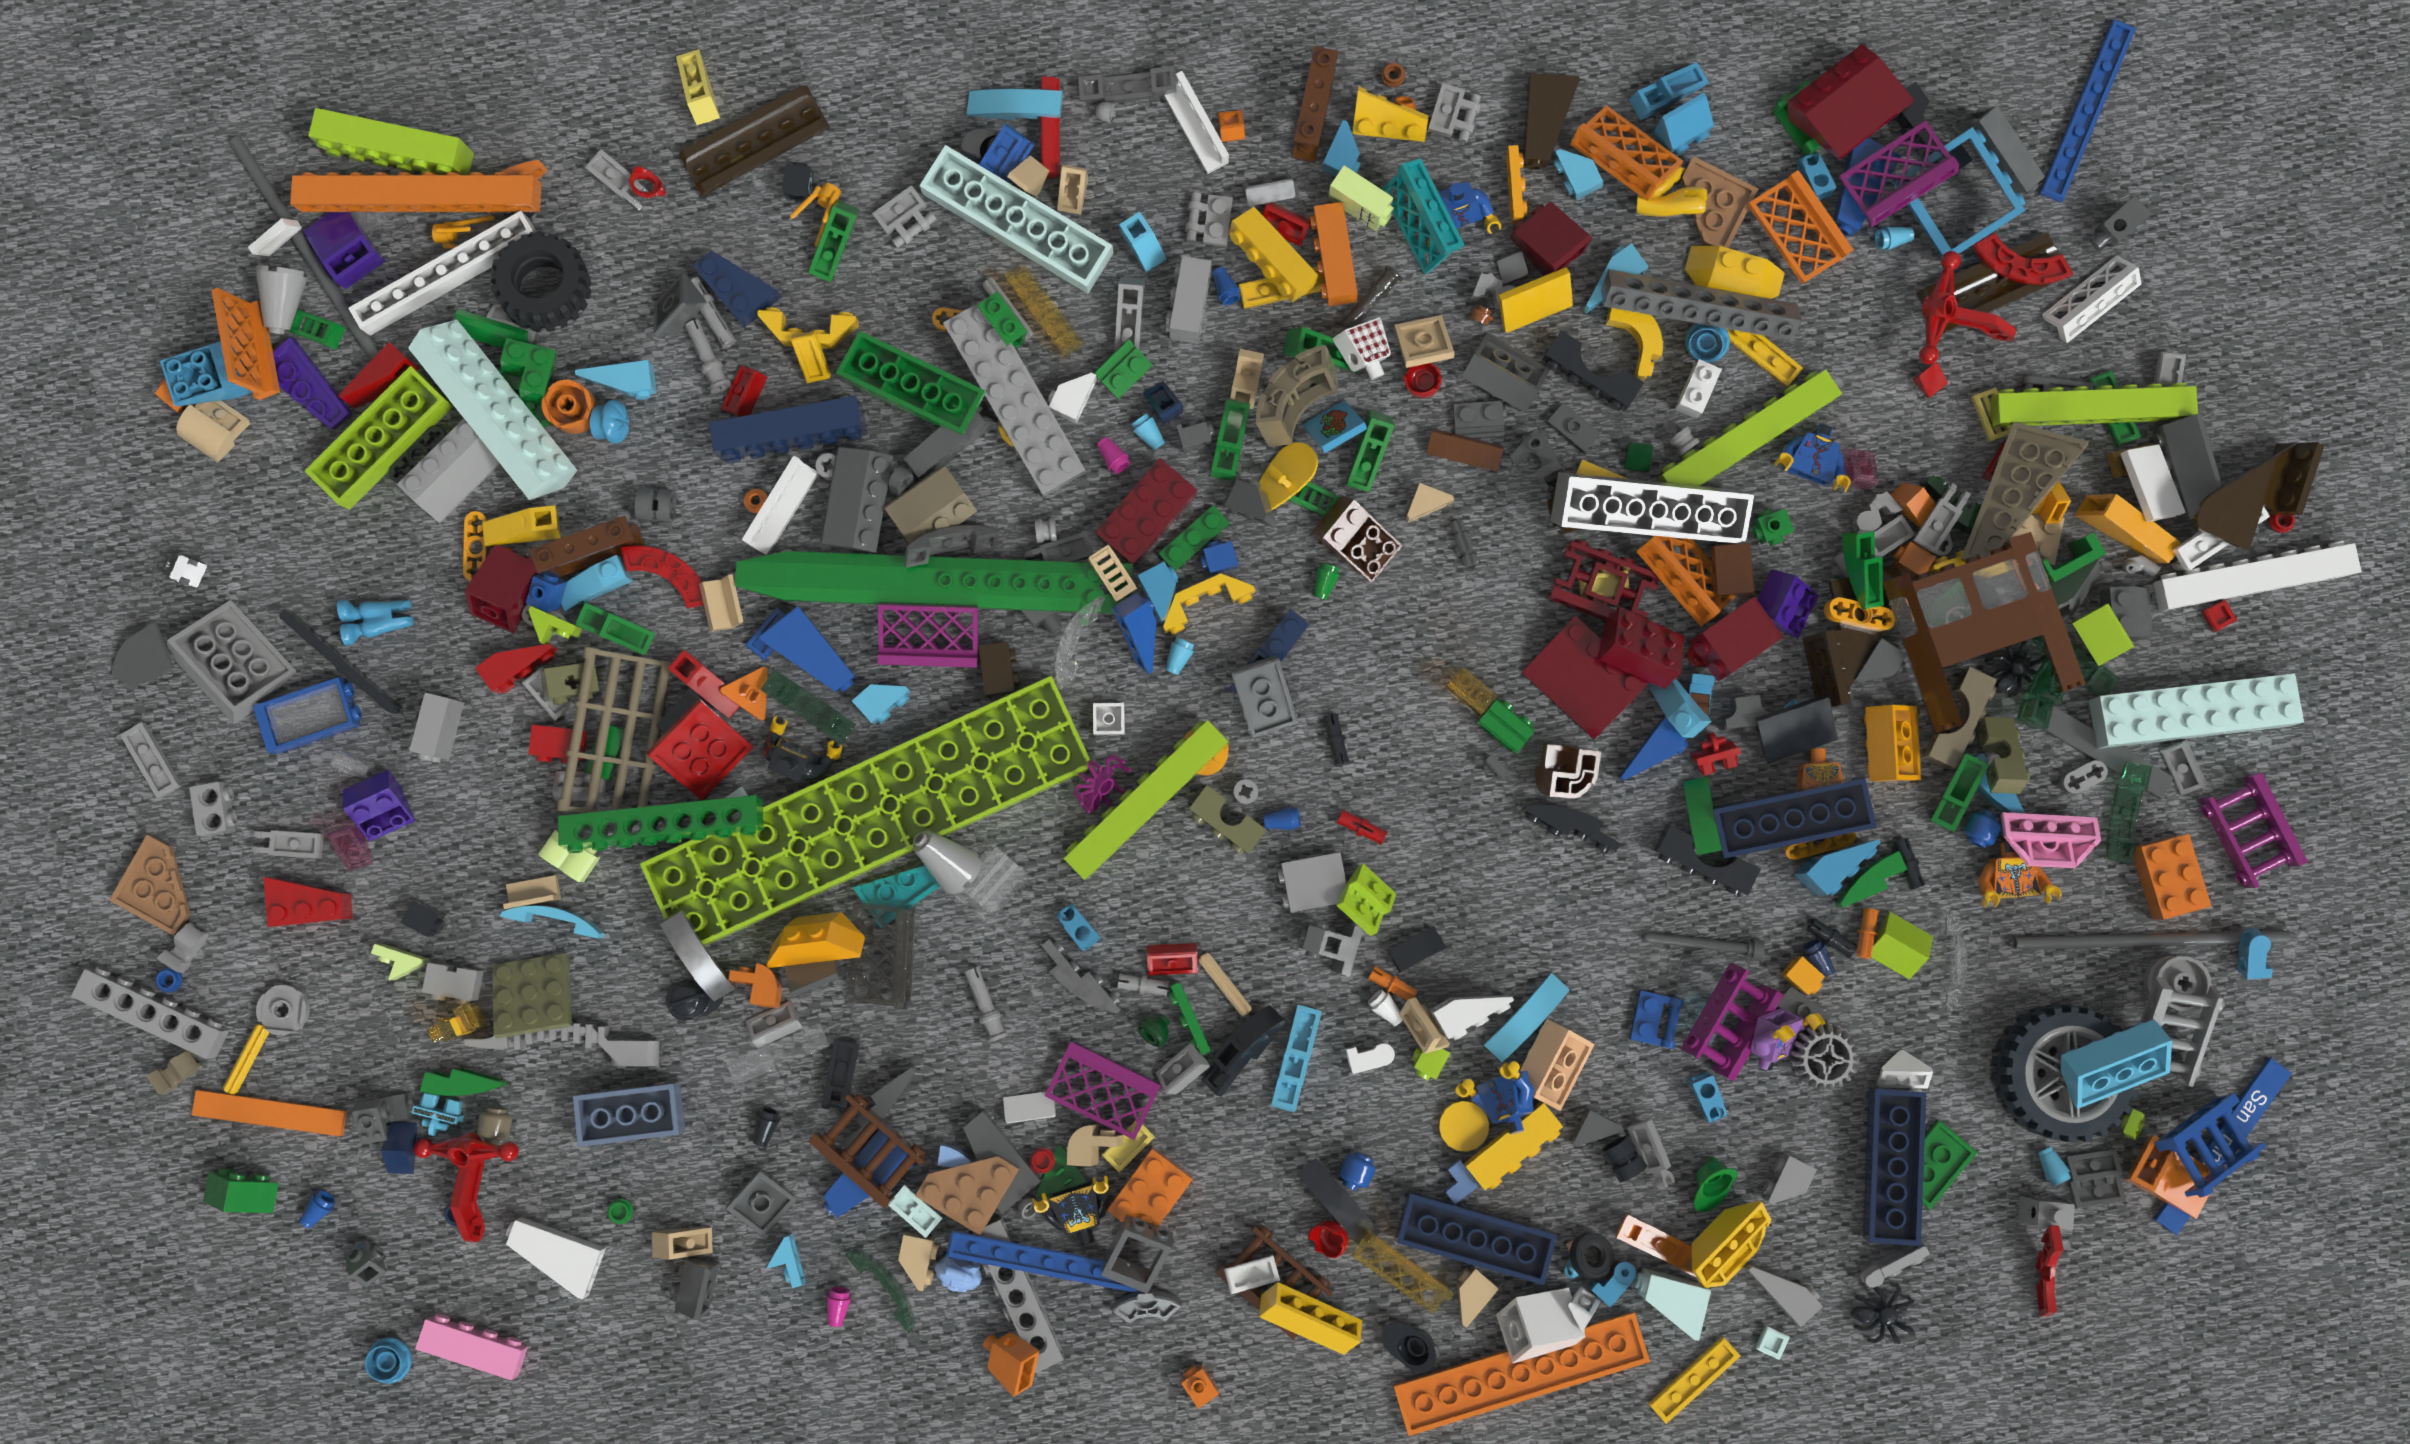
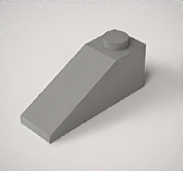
[1114,277,1145,351]
[1743,1263,1823,1327]

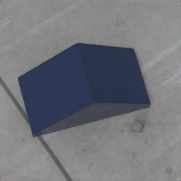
[1143,381,1183,426]
[381,1122,417,1174]

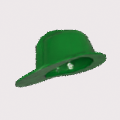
[1693,1156,1738,1212]

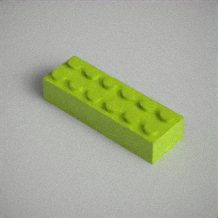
[308,108,474,175]
[305,366,454,510]

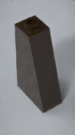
[1523,73,1579,170]

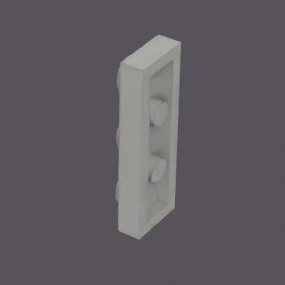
[120,722,182,799]

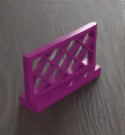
[1839,120,1959,228]
[877,603,979,668]
[1045,1041,1161,1140]

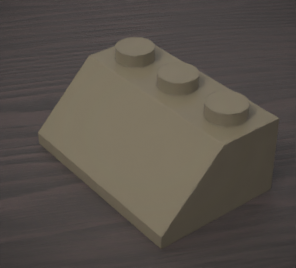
[884,465,977,544]

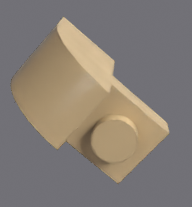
[1230,349,1264,409]
[1067,1124,1123,1166]

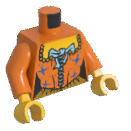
[1978,842,2062,908]

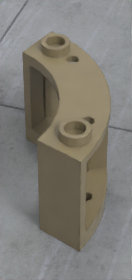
[1256,345,1338,447]

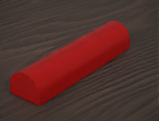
[1040,76,1060,179]

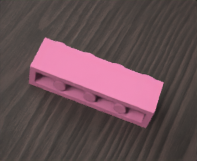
[415,1314,528,1380]

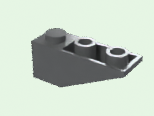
[2037,559,2100,620]

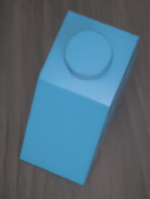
[1322,120,1361,176]

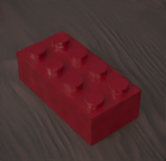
[1095,458,1198,568]

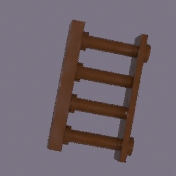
[1292,46,1339,163]
[529,516,646,579]
[808,1093,928,1209]
[1216,1224,1333,1340]

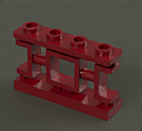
[1546,539,1661,621]

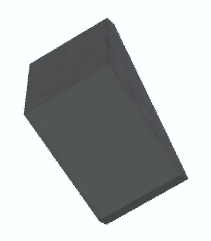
[1571,1108,1623,1147]

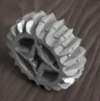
[1790,1023,1859,1091]

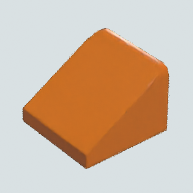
[1218,110,1245,142]

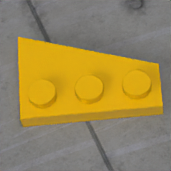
[1352,86,1428,142]

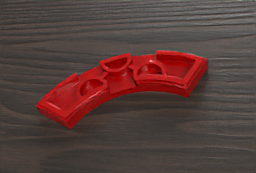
[1972,233,2074,285]
[621,546,704,609]
[2036,1225,2064,1317]

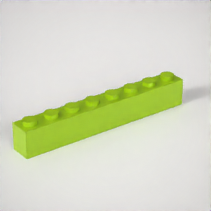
[1658,370,1842,486]
[1990,383,2198,428]
[1064,720,1230,880]

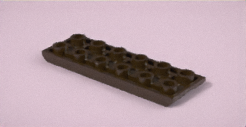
[679,85,830,197]
[1916,233,2059,334]

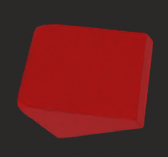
[1913,362,1948,399]

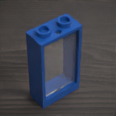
[253,677,362,754]

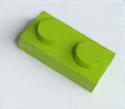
[2121,1109,2146,1142]

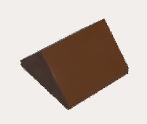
[1711,543,1755,597]

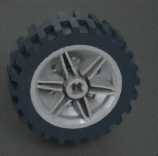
[1991,1004,2139,1143]

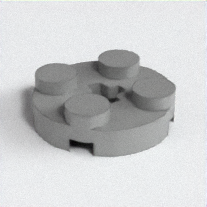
[256,985,310,1035]

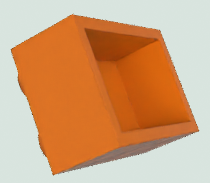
[2130,834,2211,920]
[1107,1146,1193,1229]

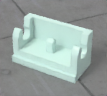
[889,1185,943,1238]

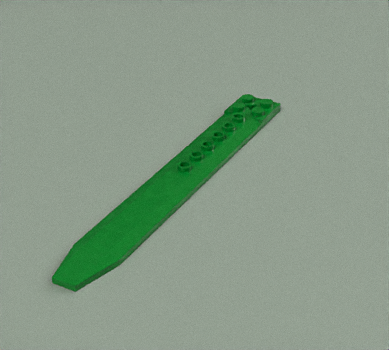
[735,551,1133,614]

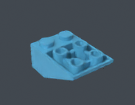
[160,341,252,407]
[1794,840,1881,896]

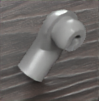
[2122,555,2161,577]

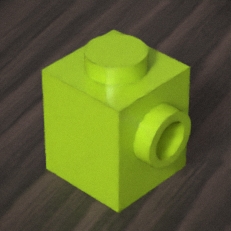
[1411,1047,1450,1081]

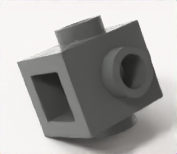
[345,1240,387,1288]

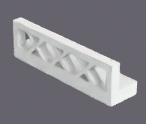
[1163,71,1229,174]
[2042,255,2141,343]
[742,456,819,555]
[2171,507,2270,571]

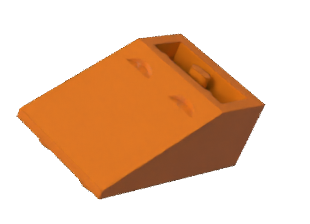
[2124,1135,2213,1219]

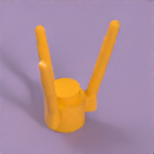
[790,182,841,247]
[432,216,495,249]

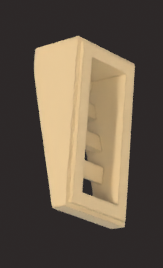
[1088,545,1137,602]

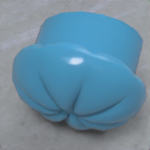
[1685,323,1730,363]
[590,400,630,444]
[365,1337,412,1384]

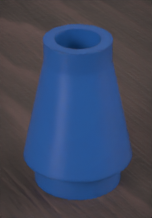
[1212,267,1241,306]
[1264,806,1301,830]
[299,1190,336,1228]

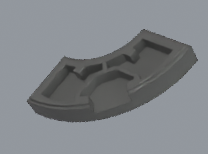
[1111,1290,1182,1324]

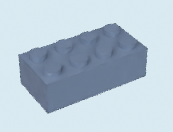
[573,1082,685,1147]

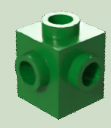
[1752,508,1794,546]

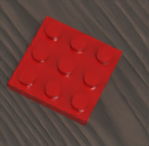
[646,699,754,801]

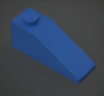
[1112,593,1156,674]
[1618,717,1688,781]

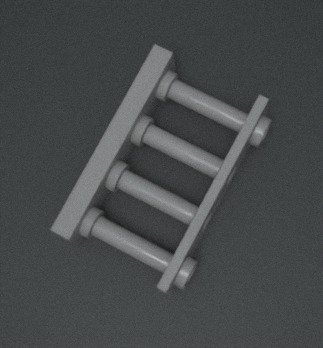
[2140,977,2224,1087]

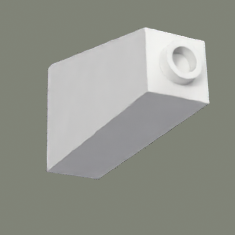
[506,1217,606,1299]

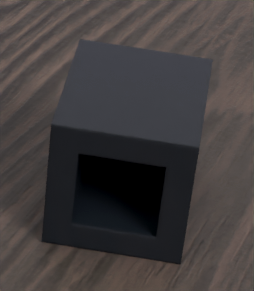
[782,162,814,201]
[400,900,446,937]

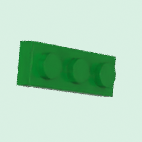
[1158,505,1230,572]
[1168,981,1211,1055]

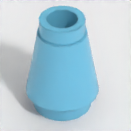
[1875,226,1914,251]
[1131,413,1165,451]
[1165,637,1195,675]
[2037,1146,2071,1186]

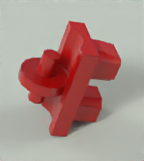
[1690,732,1741,776]

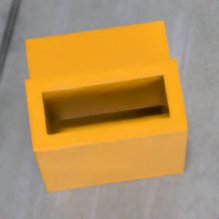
[2032,481,2071,524]

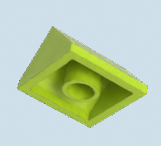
[2071,604,2134,666]
[1871,911,1933,980]

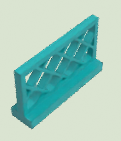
[1381,158,1465,275]

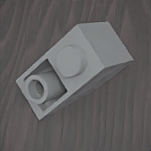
[1762,1154,1817,1204]

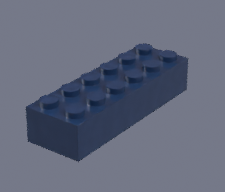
[708,396,867,463]
[1713,775,1877,858]
[1863,1087,1926,1246]
[1395,1190,1557,1285]

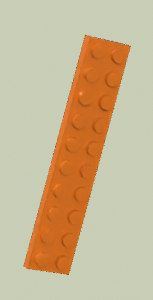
[1393,1311,1650,1436]

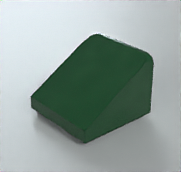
[1624,442,1654,472]

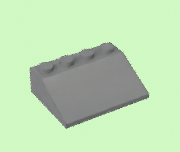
[167,600,296,724]

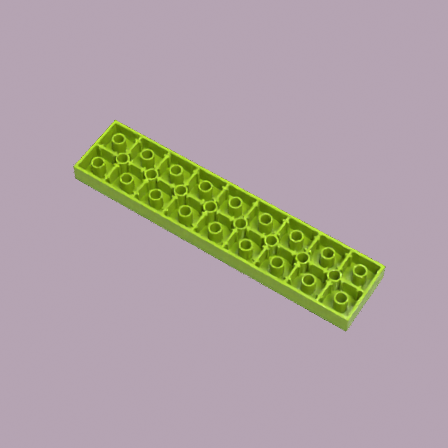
[640,676,1094,946]

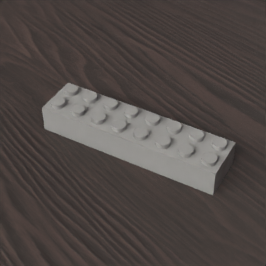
[943,299,1086,497]
[1551,472,1754,544]

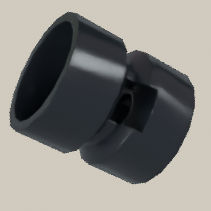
[1601,1135,1647,1182]

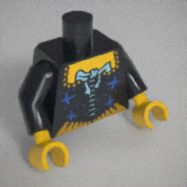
[762,716,842,782]
[1032,1176,1110,1245]

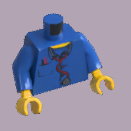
[1427,182,1501,247]
[1774,424,1851,492]
[1455,1061,1534,1135]

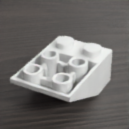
[1429,995,1514,1040]

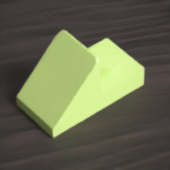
[371,944,429,980]

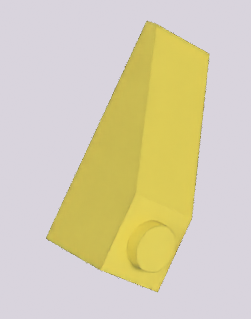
[676,49,720,125]

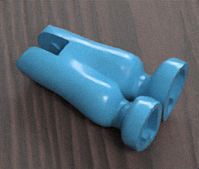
[337,599,414,646]

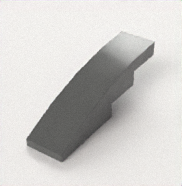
[840,1065,917,1150]

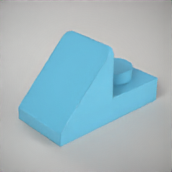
[766,1233,806,1288]

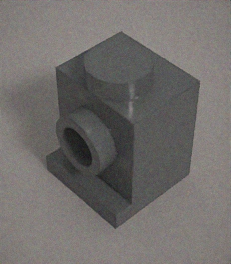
[1176,420,1215,453]

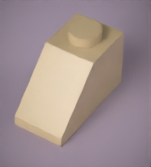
[652,1227,713,1260]
[1457,1266,1499,1328]

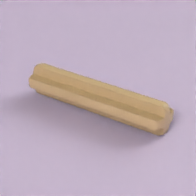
[1198,952,1252,1016]

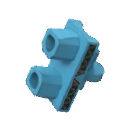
[412,1093,465,1136]

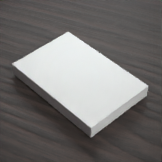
[2120,444,2186,522]

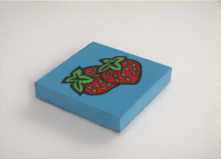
[1303,400,1367,453]

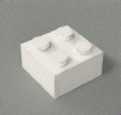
[1093,703,1125,735]

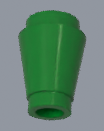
[1313,562,1340,600]

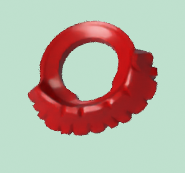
[629,166,667,198]

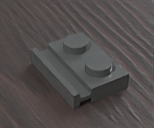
[1453,401,1505,439]

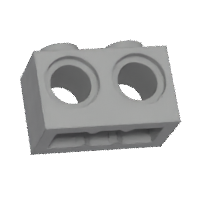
[189,782,238,837]

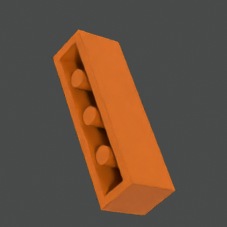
[1310,202,1358,307]

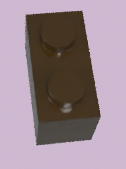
[979,642,1020,697]

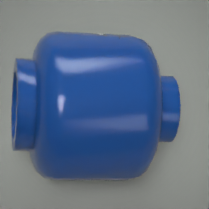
[1963,809,2002,848]
[1339,1151,1376,1191]

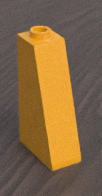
[2074,494,2181,563]

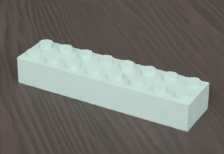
[920,145,1113,294]
[408,320,577,500]
[2089,673,2304,749]

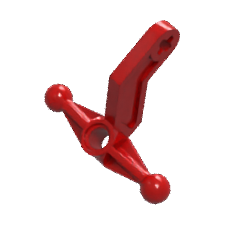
[1919,251,2016,365]
[413,1132,519,1243]

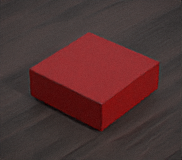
[2201,599,2237,633]

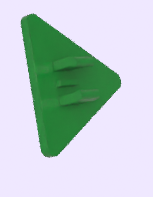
[1036,1145,1087,1197]

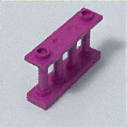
[2199,772,2308,888]
[1680,962,1784,1082]

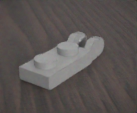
[585,149,650,210]
[1912,483,1971,554]
[251,830,324,859]
[1859,1243,1930,1288]

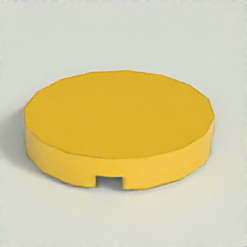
[1439,1101,1489,1152]

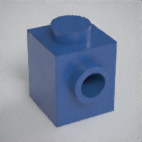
[1200,541,1239,576]
[526,571,567,613]

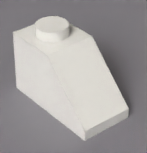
[1047,373,1097,424]

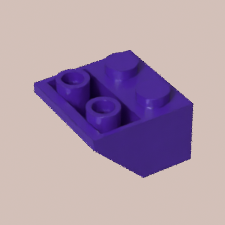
[1757,569,1818,639]
[342,770,415,842]

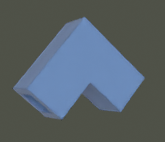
[1444,1159,1479,1205]

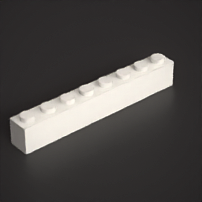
[349,211,537,336]
[2153,541,2362,611]

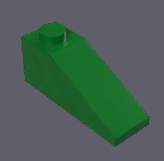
[808,200,860,282]
[1282,327,1359,373]
[1346,410,1395,493]

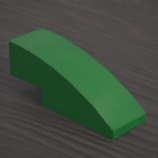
[1211,399,1250,482]
[1842,530,1884,609]
[574,602,655,655]
[1931,753,1990,833]
[1683,777,1722,855]
[1835,851,1907,908]
[420,1067,507,1096]

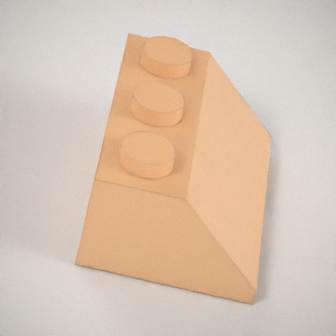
[1520,1019,1595,1111]

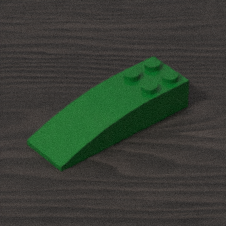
[836,331,986,435]

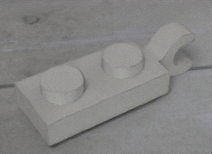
[1627,1119,1675,1189]

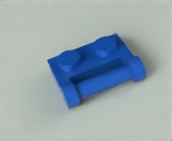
[1629,990,1684,1049]

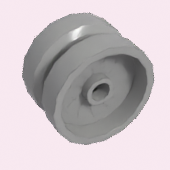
[2143,956,2211,1011]

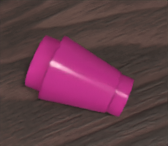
[1097,437,1130,474]
[826,1287,852,1327]

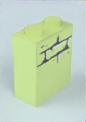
[1328,165,1394,231]

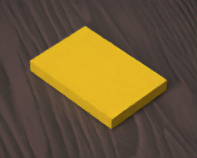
[1498,267,1573,333]

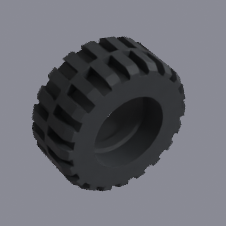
[490,232,592,332]

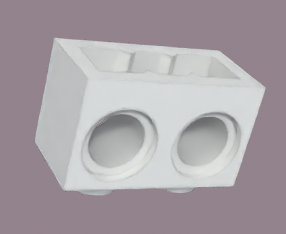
[1674,359,1722,419]

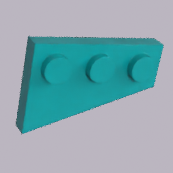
[852,865,940,928]

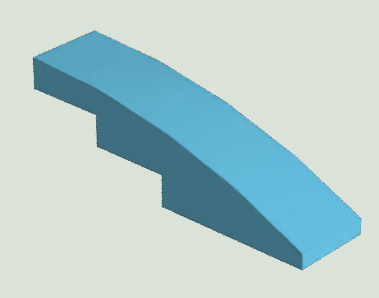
[967,89,1063,120]
[1271,1005,1322,1113]

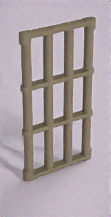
[557,647,673,813]

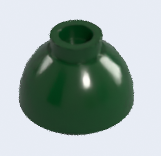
[1137,1013,1170,1047]

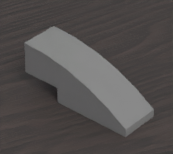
[1833,515,1915,578]

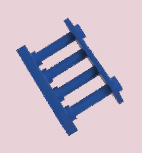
[2155,1093,2267,1198]

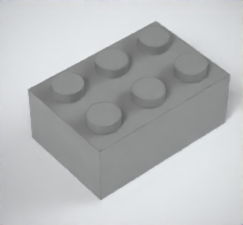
[1166,256,1212,344]

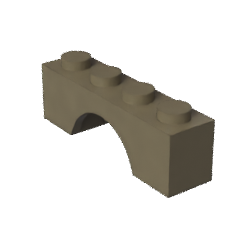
[1922,667,1997,770]

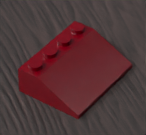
[1788,44,1914,160]
[1521,616,1648,739]

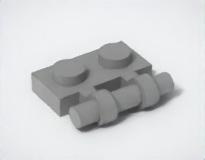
[1428,83,1481,143]
[872,185,937,248]
[1185,192,1233,247]

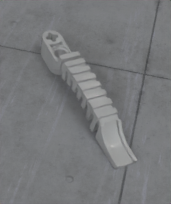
[464,1021,660,1066]

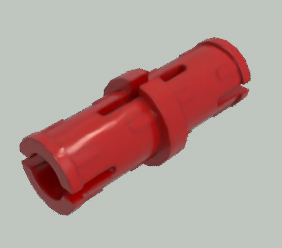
[1337,809,1388,845]

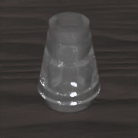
[330,749,371,778]

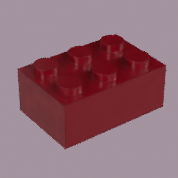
[1600,607,1685,689]

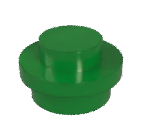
[608,1198,634,1224]

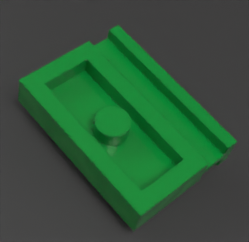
[1093,339,1153,399]

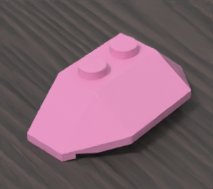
[2001,812,2101,868]

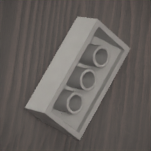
[397,419,500,523]

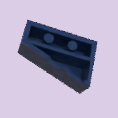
[693,250,782,328]

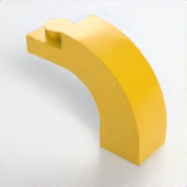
[1605,307,1663,382]

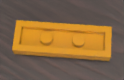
[1506,145,1527,224]

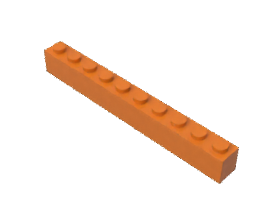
[290,172,542,212]

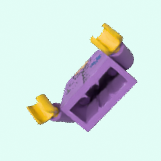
[1751,1008,1825,1071]

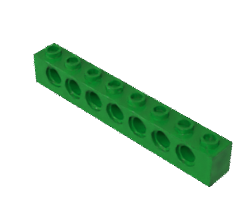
[558,795,764,853]

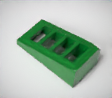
[287,309,345,350]
[1287,482,1340,517]

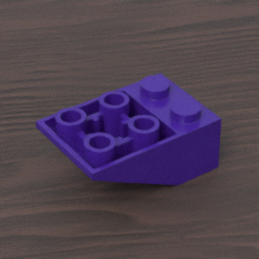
[303,212,386,289]

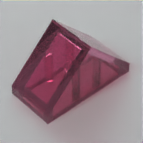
[1846,449,1879,490]
[327,826,373,871]

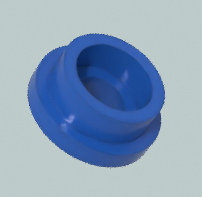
[156,967,183,993]

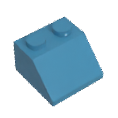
[1653,92,1714,156]
[1138,562,1178,625]

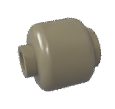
[476,1107,512,1145]

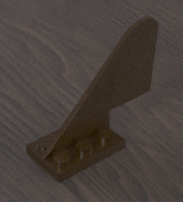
[2193,442,2324,551]
[1802,566,1902,708]

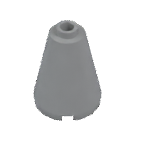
[255,265,308,335]
[913,830,982,895]

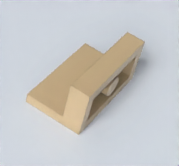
[699,574,743,632]
[503,875,561,909]
[1399,997,1450,1054]

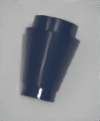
[1802,939,1835,978]

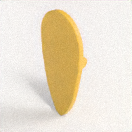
[1258,442,1318,510]

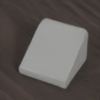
[1496,252,1529,285]

